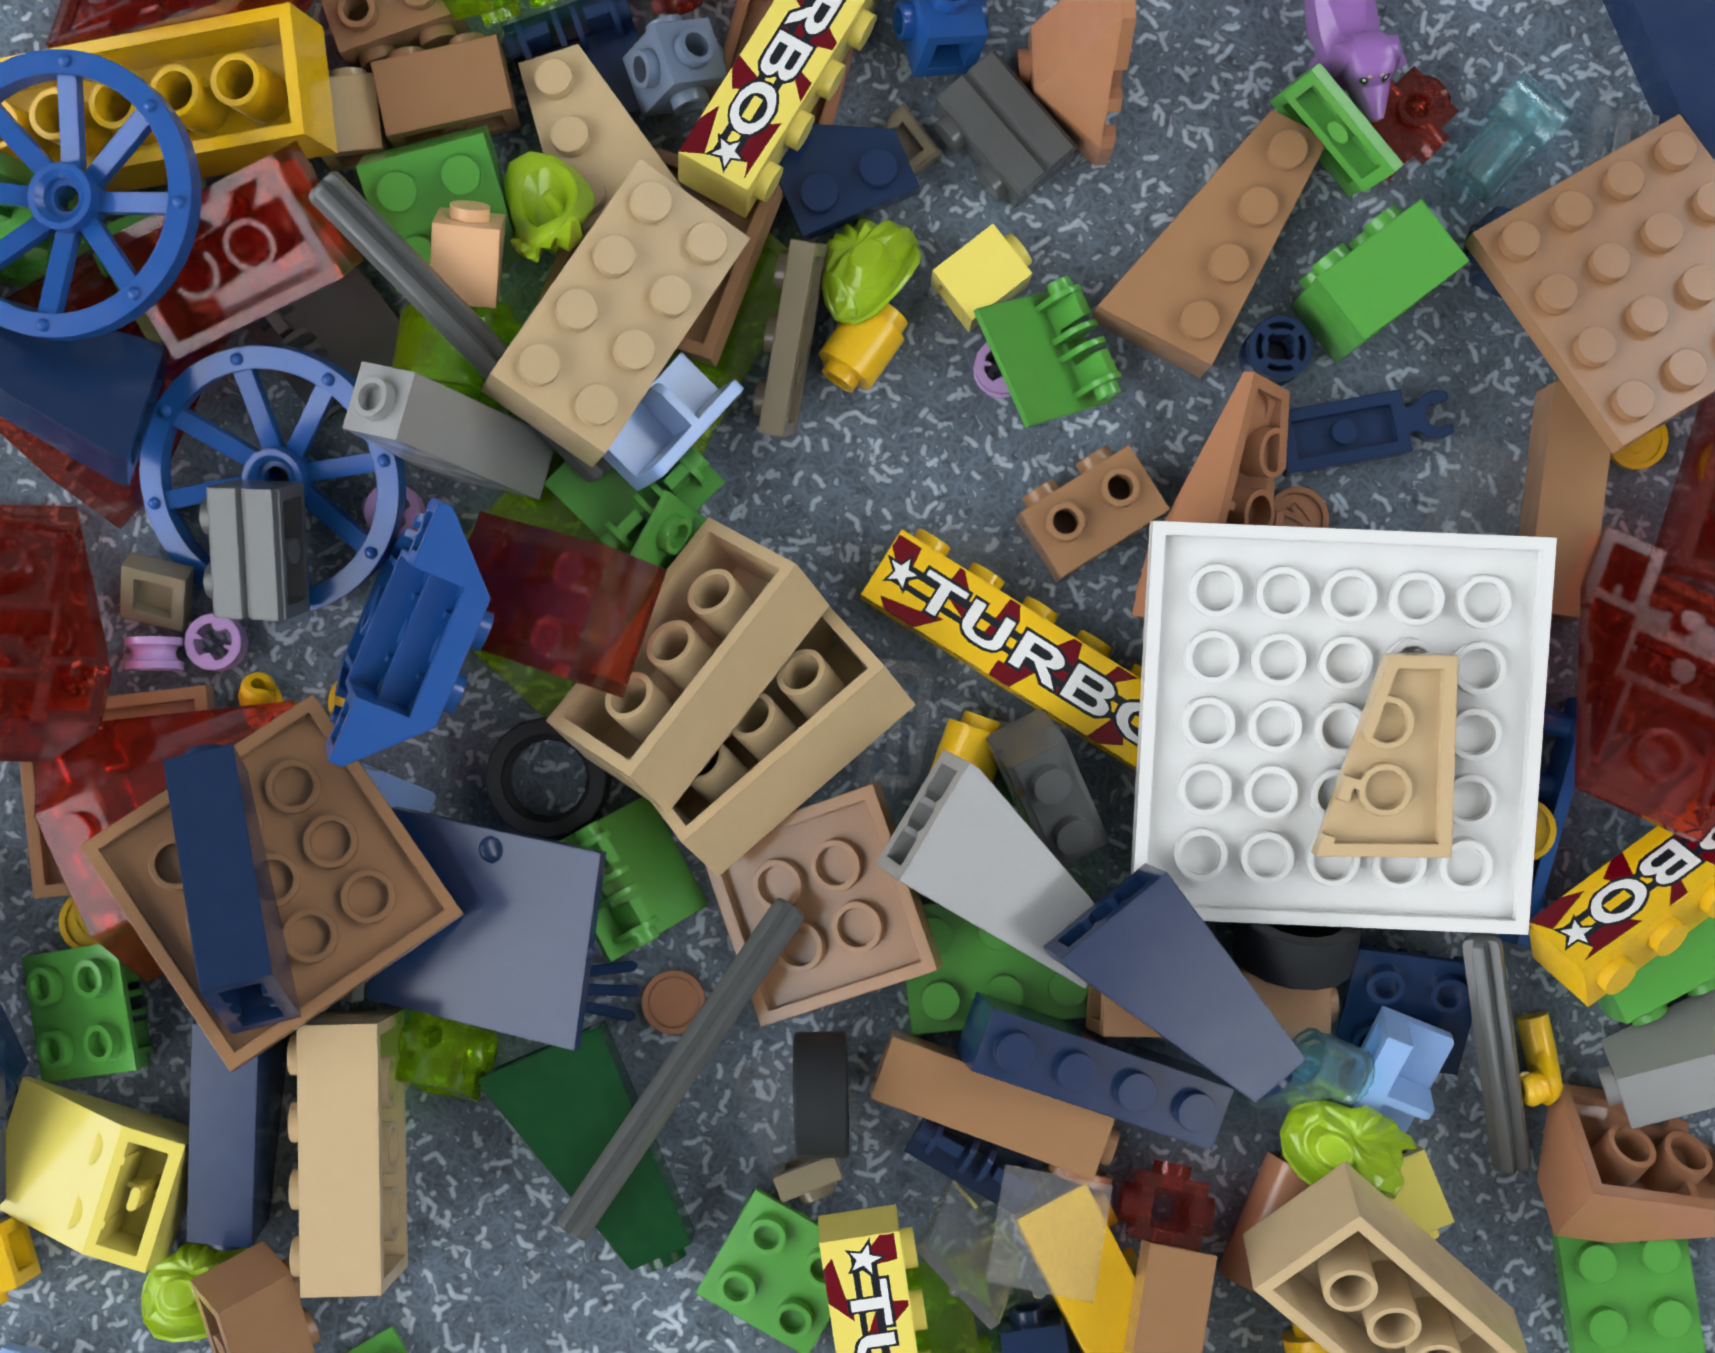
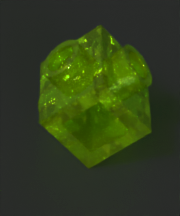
[394,1010,498,1102]

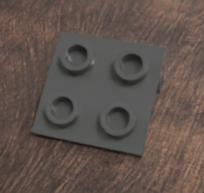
[243,248,421,423]

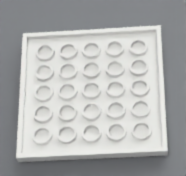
[1131,520,1557,935]

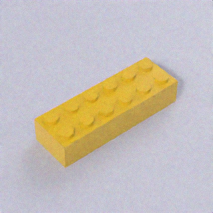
[0,2,338,200]

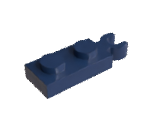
[1283,389,1455,477]

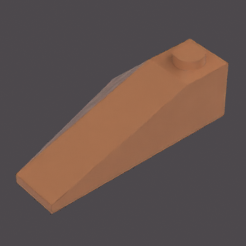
[1015,0,1137,166]
[1537,1083,1715,1243]

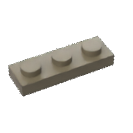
[753,239,829,438]

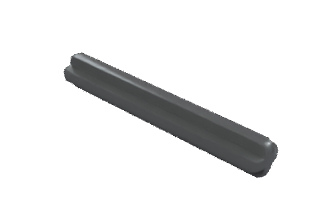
[1462,933,1531,1175]

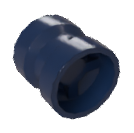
[1238,315,1313,387]

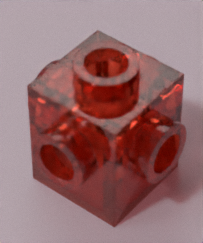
[1370,66,1459,181]
[1117,1159,1215,1251]

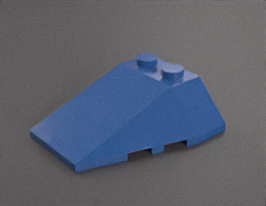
[325,497,494,767]

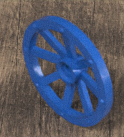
[0,49,201,341]
[139,344,407,611]

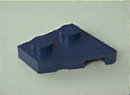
[778,124,920,241]

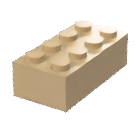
[481,158,750,467]
[546,517,830,813]
[651,606,915,877]
[287,1009,408,1298]
[1243,1161,1528,1353]

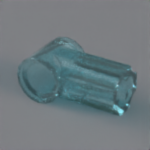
[1445,71,1573,205]
[1249,1028,1375,1111]

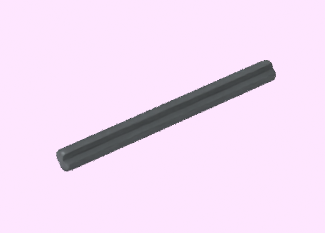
[308,171,612,483]
[557,898,805,1240]

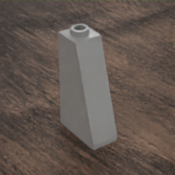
[342,361,554,500]
[875,749,1095,988]
[1597,989,1715,1129]

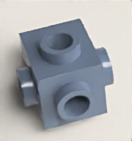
[622,14,728,117]

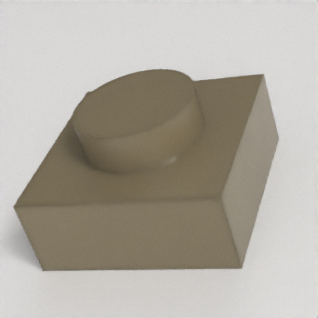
[120,552,194,632]
[773,1157,843,1204]

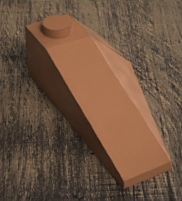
[1131,371,1290,620]

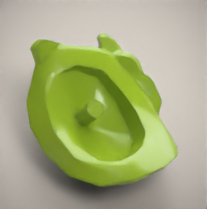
[504,151,595,263]
[822,219,922,325]
[1279,1099,1417,1199]
[141,1242,248,1343]

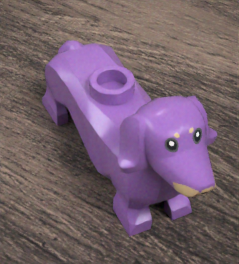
[1304,0,1407,122]

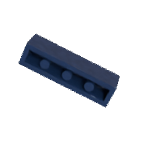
[955,992,1234,1150]

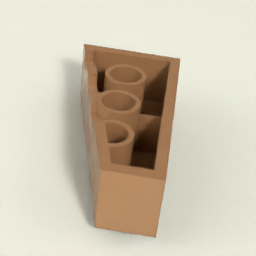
[1090,109,1325,378]

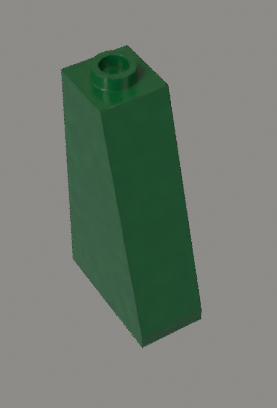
[479,1020,695,1271]

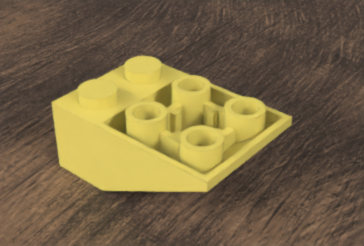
[0,1076,189,1273]

